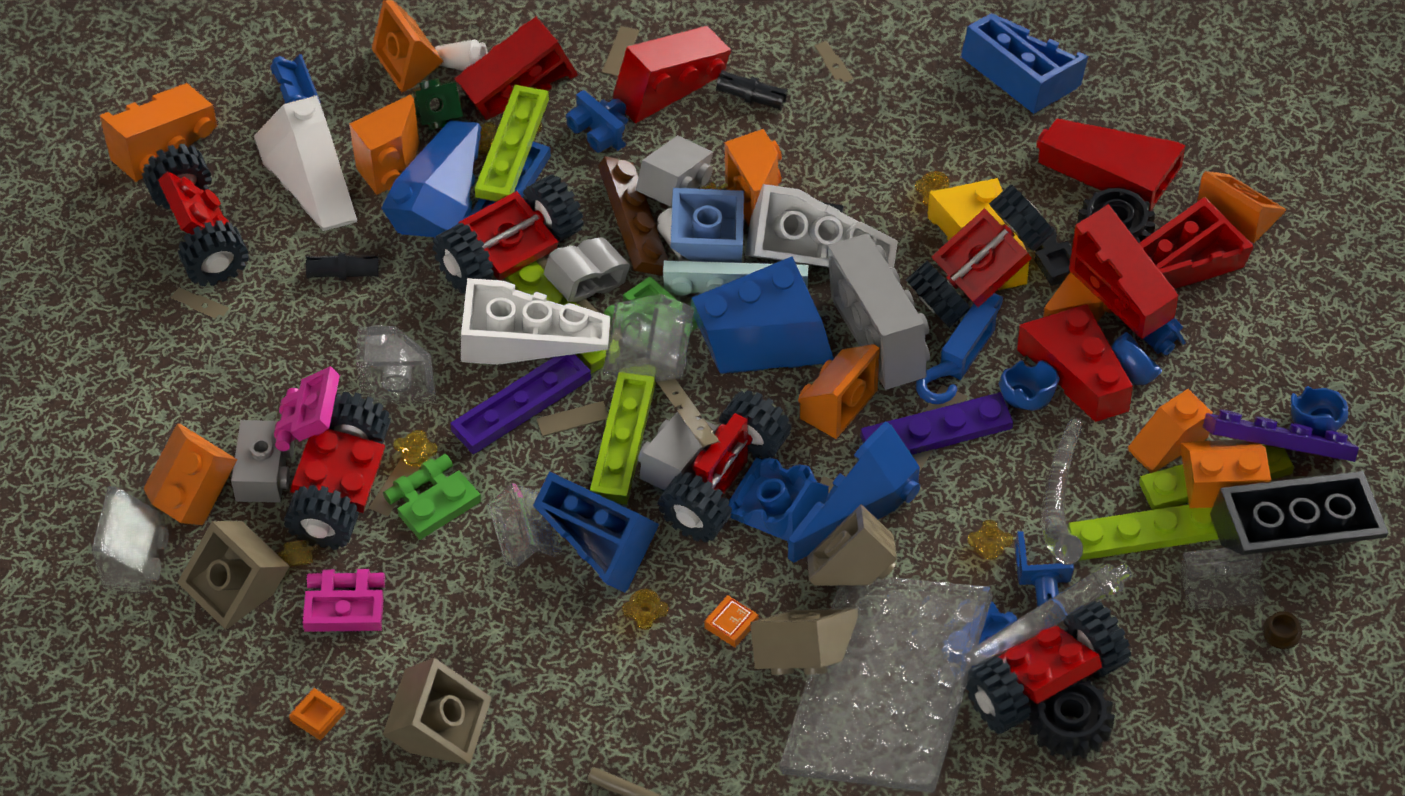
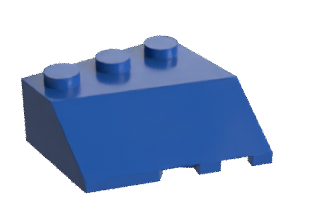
[691,256,834,374]

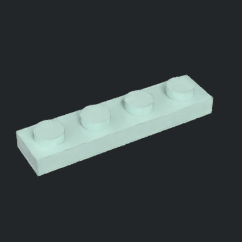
[663,260,808,296]

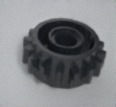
[1077,188,1156,243]
[1027,680,1115,760]

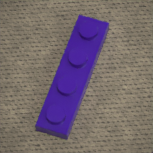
[450,354,591,455]
[860,392,1013,455]
[1203,410,1359,462]

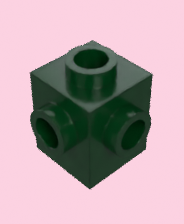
[412,78,463,130]

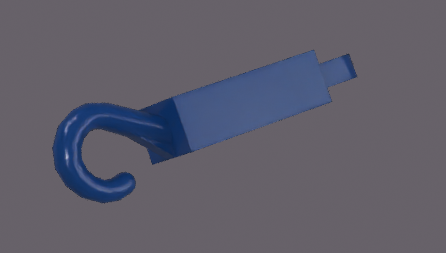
[916,293,1003,404]

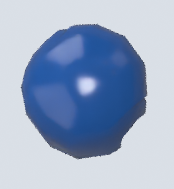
[1111,332,1162,386]
[999,360,1060,411]
[1291,386,1348,436]

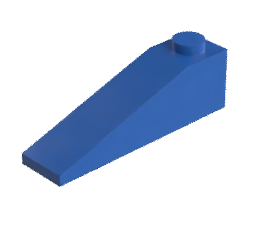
[381,121,481,237]
[788,421,920,563]

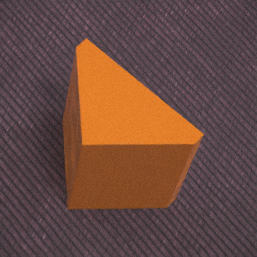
[371,0,444,92]
[1197,171,1286,243]

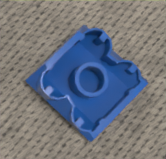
[728,457,829,541]

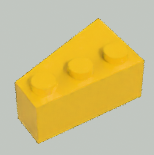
[928,178,1029,290]

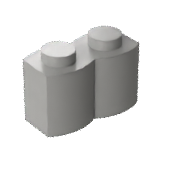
[543,237,630,302]

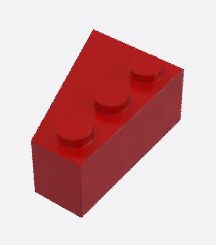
[454,16,578,121]
[612,26,731,124]
[1139,197,1254,289]
[1069,204,1179,339]
[1017,304,1133,422]

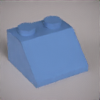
[670,188,744,263]

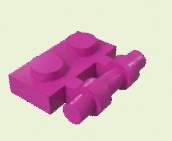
[274,366,340,451]
[303,569,385,632]

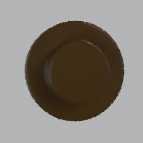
[1263,611,1303,649]

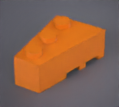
[99,83,217,182]

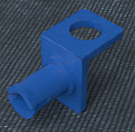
[1014,531,1074,617]

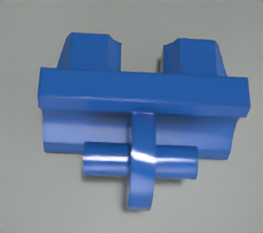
[566,90,628,153]

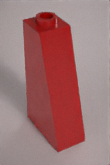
[1036,118,1185,211]

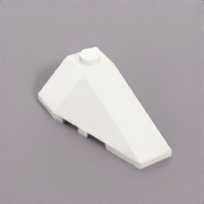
[254,96,357,231]
[745,184,898,268]
[461,278,610,365]

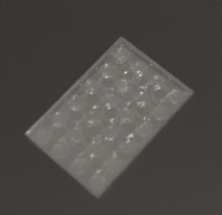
[779,577,993,793]

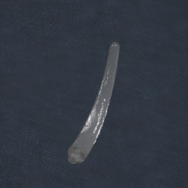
[1041,418,1083,565]
[965,563,1132,666]

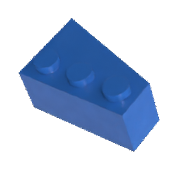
[961,13,1088,114]

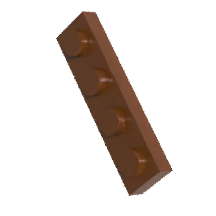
[598,156,668,276]

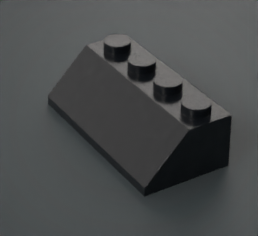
[1210,471,1389,555]

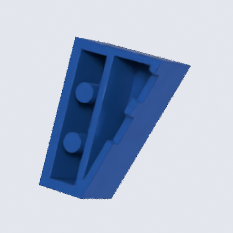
[533,471,659,593]

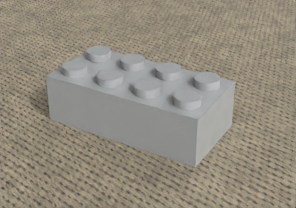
[828,233,930,390]

